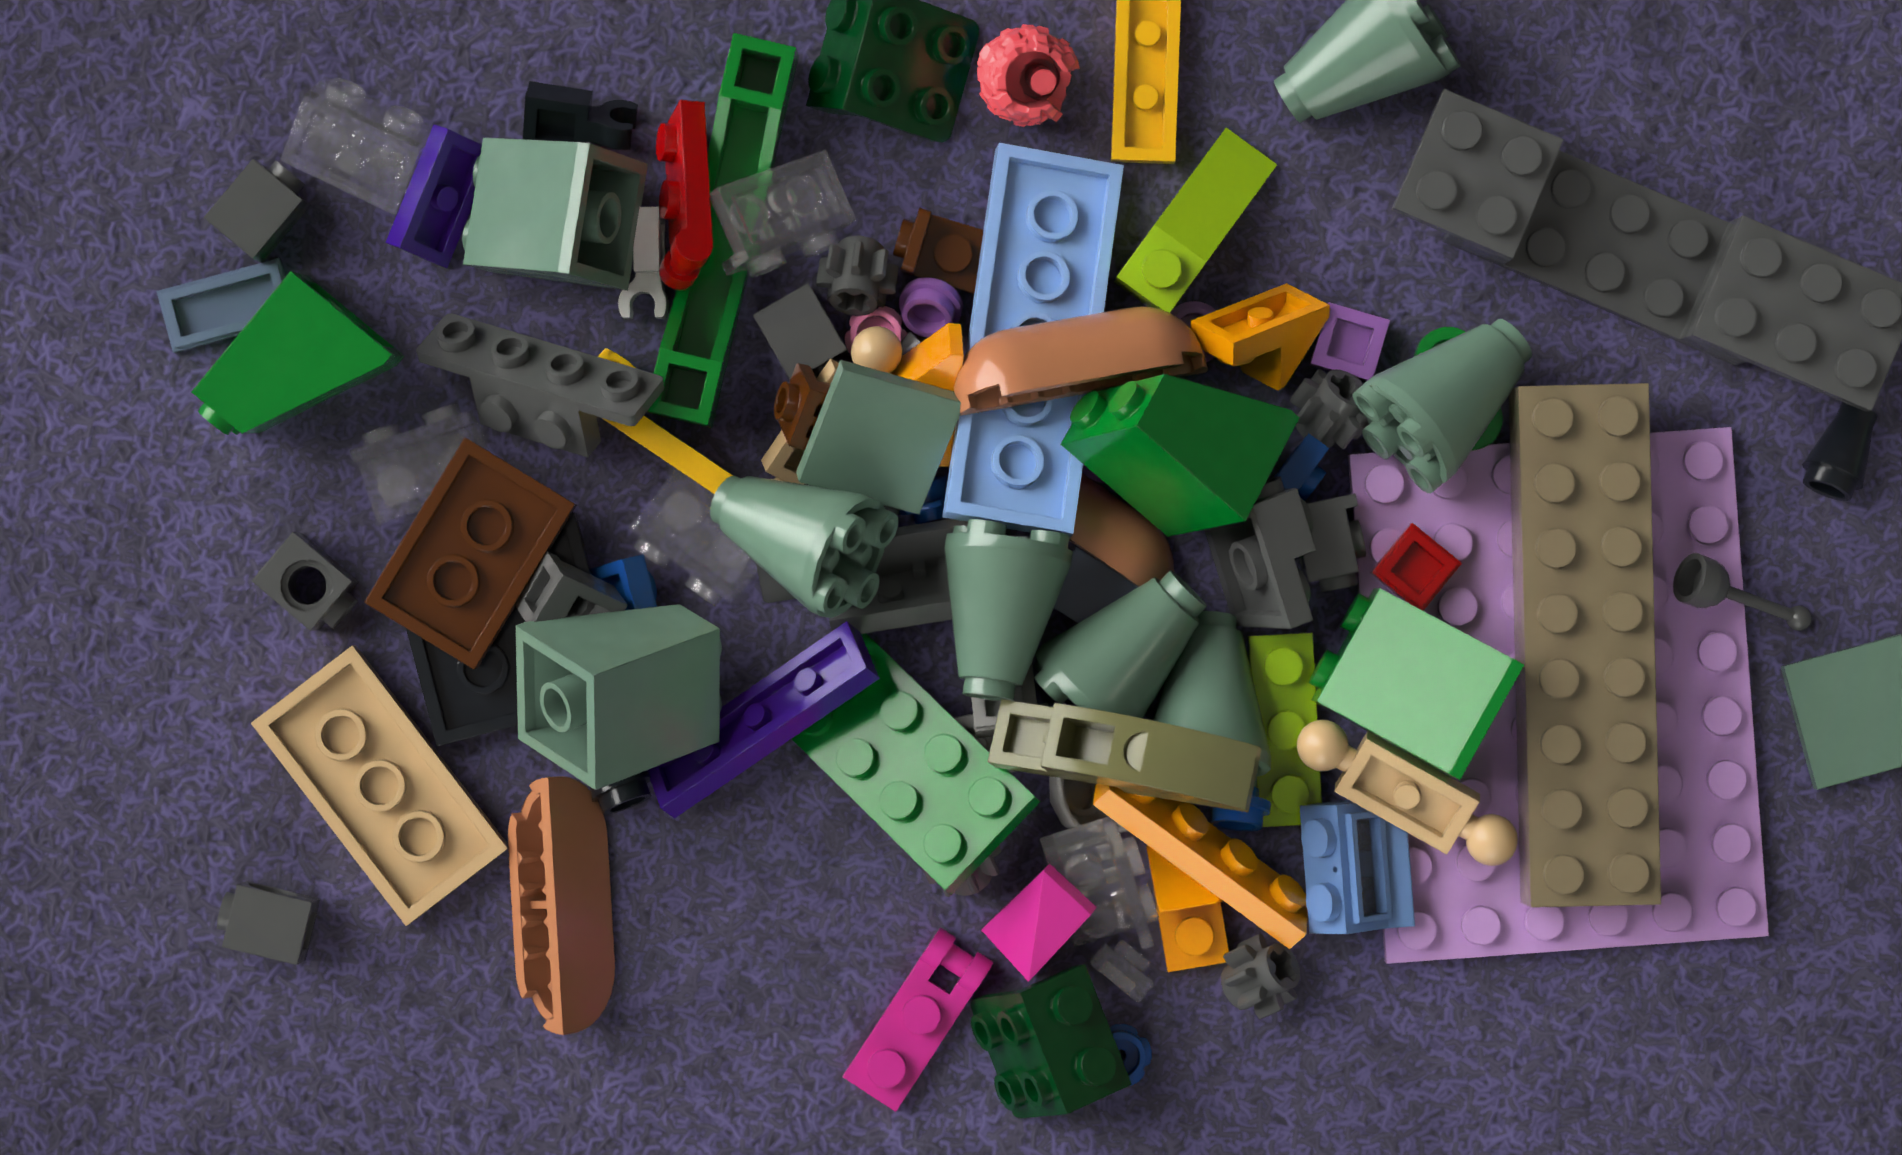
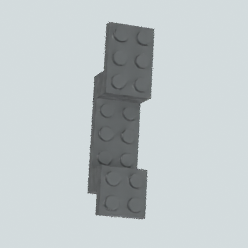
[1391,89,1902,412]

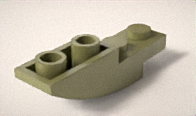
[988,699,1262,813]

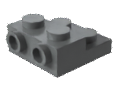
[1204,476,1316,629]

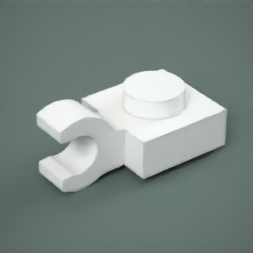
[618,207,669,319]

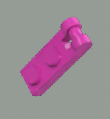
[843,927,993,1112]

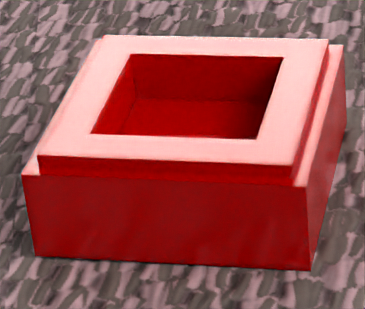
[1370,523,1462,611]

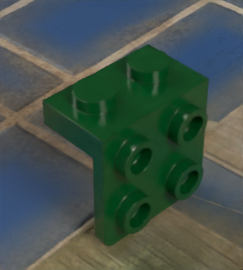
[806,0,979,142]
[971,964,1132,1118]

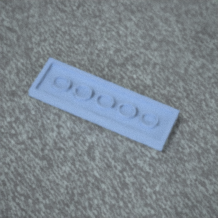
[942,143,1124,539]

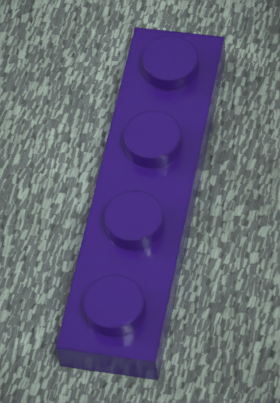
[647,621,880,819]

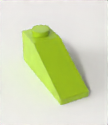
[1114,128,1277,313]

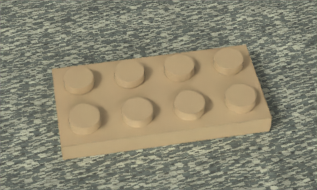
[251,645,508,926]

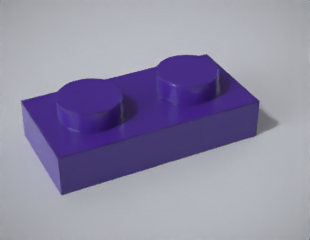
[385,124,482,269]

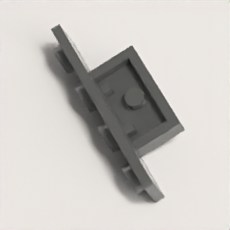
[416,313,664,458]
[756,519,1011,634]

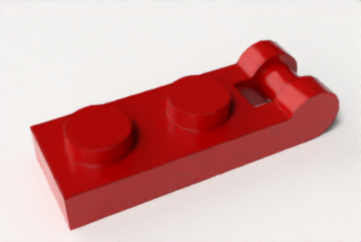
[656,100,713,290]

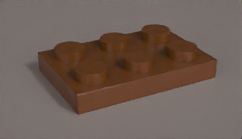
[364,437,577,670]

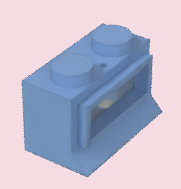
[1300,800,1415,934]

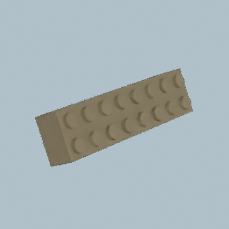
[1509,383,1661,907]

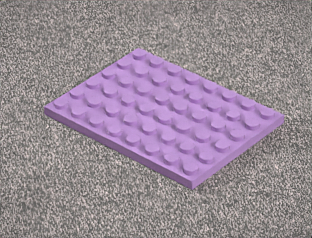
[1348,427,1769,964]

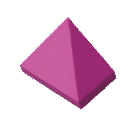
[981,863,1097,982]

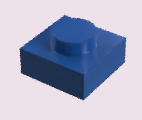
[1274,433,1329,501]
[591,554,657,610]

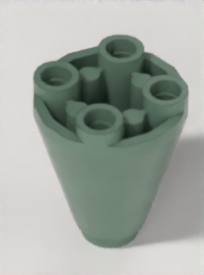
[1274,0,1461,123]
[1352,319,1532,494]
[710,476,898,618]
[944,519,1073,701]
[1034,570,1207,718]
[1152,611,1271,787]

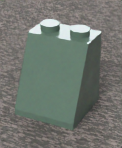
[462,138,648,291]
[516,604,722,790]

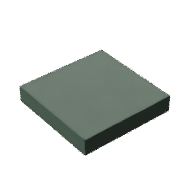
[796,360,961,514]
[1780,633,1902,790]

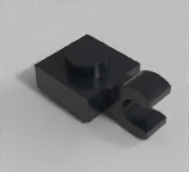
[523,81,638,150]

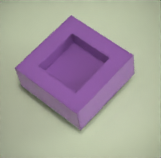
[1309,302,1390,381]

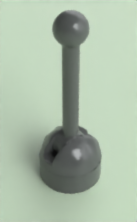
[1673,553,1812,631]

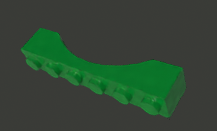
[647,33,799,428]

